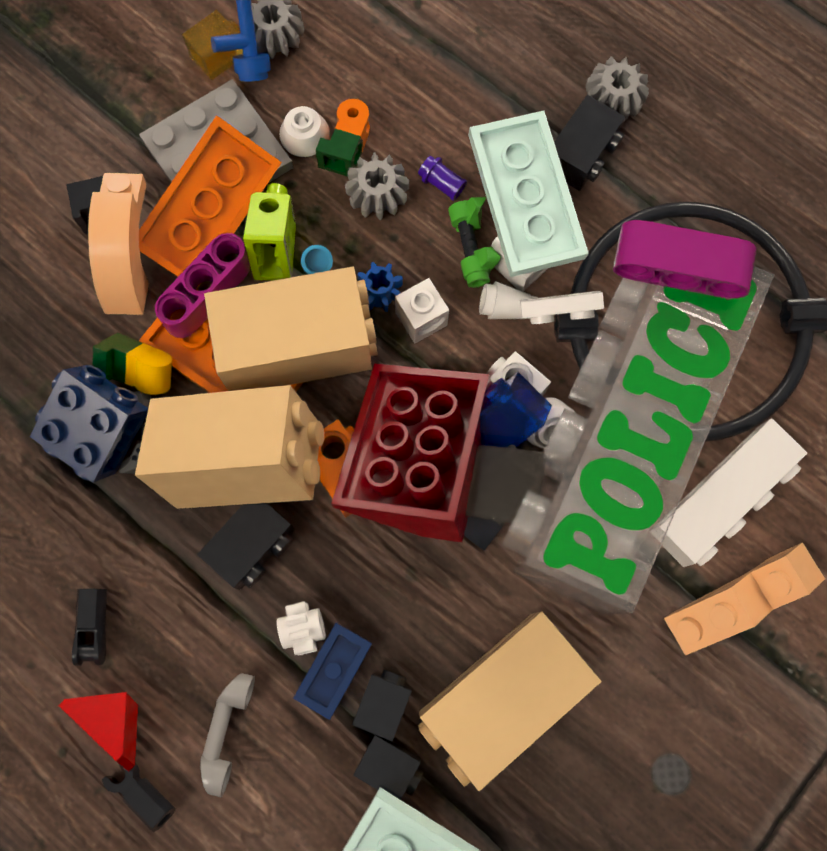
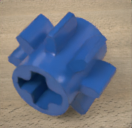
[357,262,403,312]

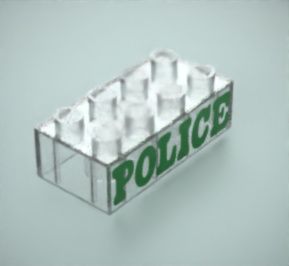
[502,266,775,614]

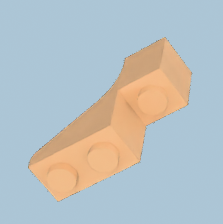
[664,542,825,656]

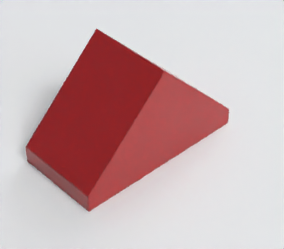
[58,692,138,772]

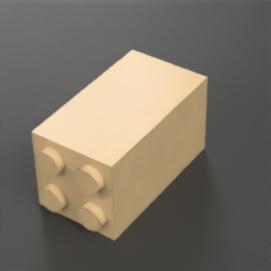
[204,266,378,391]
[135,385,324,509]
[418,611,602,791]

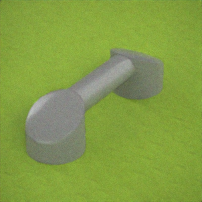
[200,673,255,797]

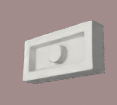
[520,291,604,324]

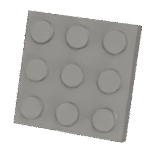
[139,79,293,183]

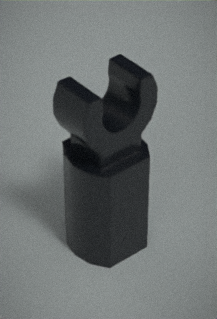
[102,763,176,832]

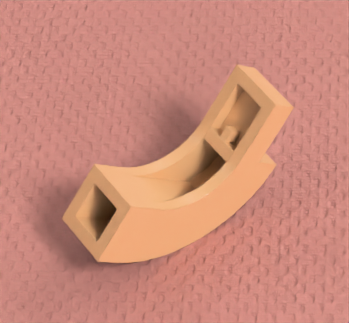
[88,173,149,315]

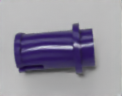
[418,156,467,201]

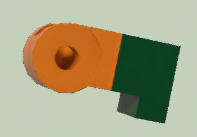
[316,99,370,177]

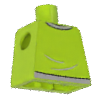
[243,183,296,281]

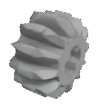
[251,0,304,59]
[585,56,649,121]
[345,152,409,220]

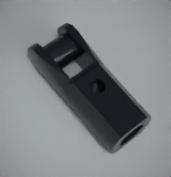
[72,589,107,666]

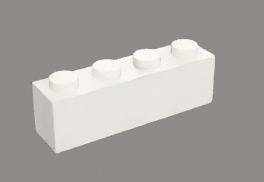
[649,418,807,567]

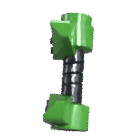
[448,197,500,288]

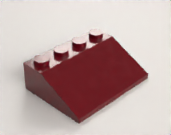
[331,364,495,543]

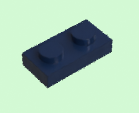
[293,623,373,720]

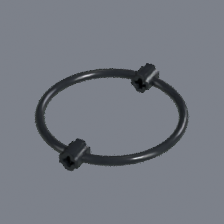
[554,202,827,442]

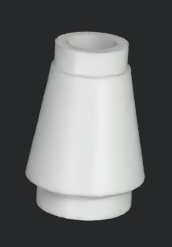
[479,281,538,319]

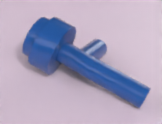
[211,0,271,82]

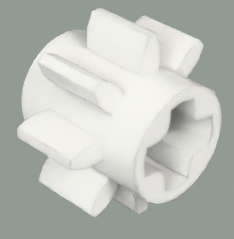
[277,601,326,656]

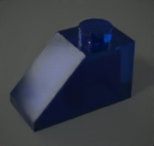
[480,372,552,468]

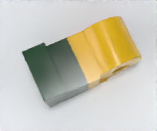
[92,332,172,395]

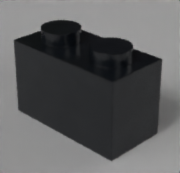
[554,94,626,191]
[197,503,296,590]

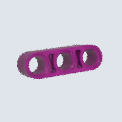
[613,220,757,299]
[155,233,251,338]

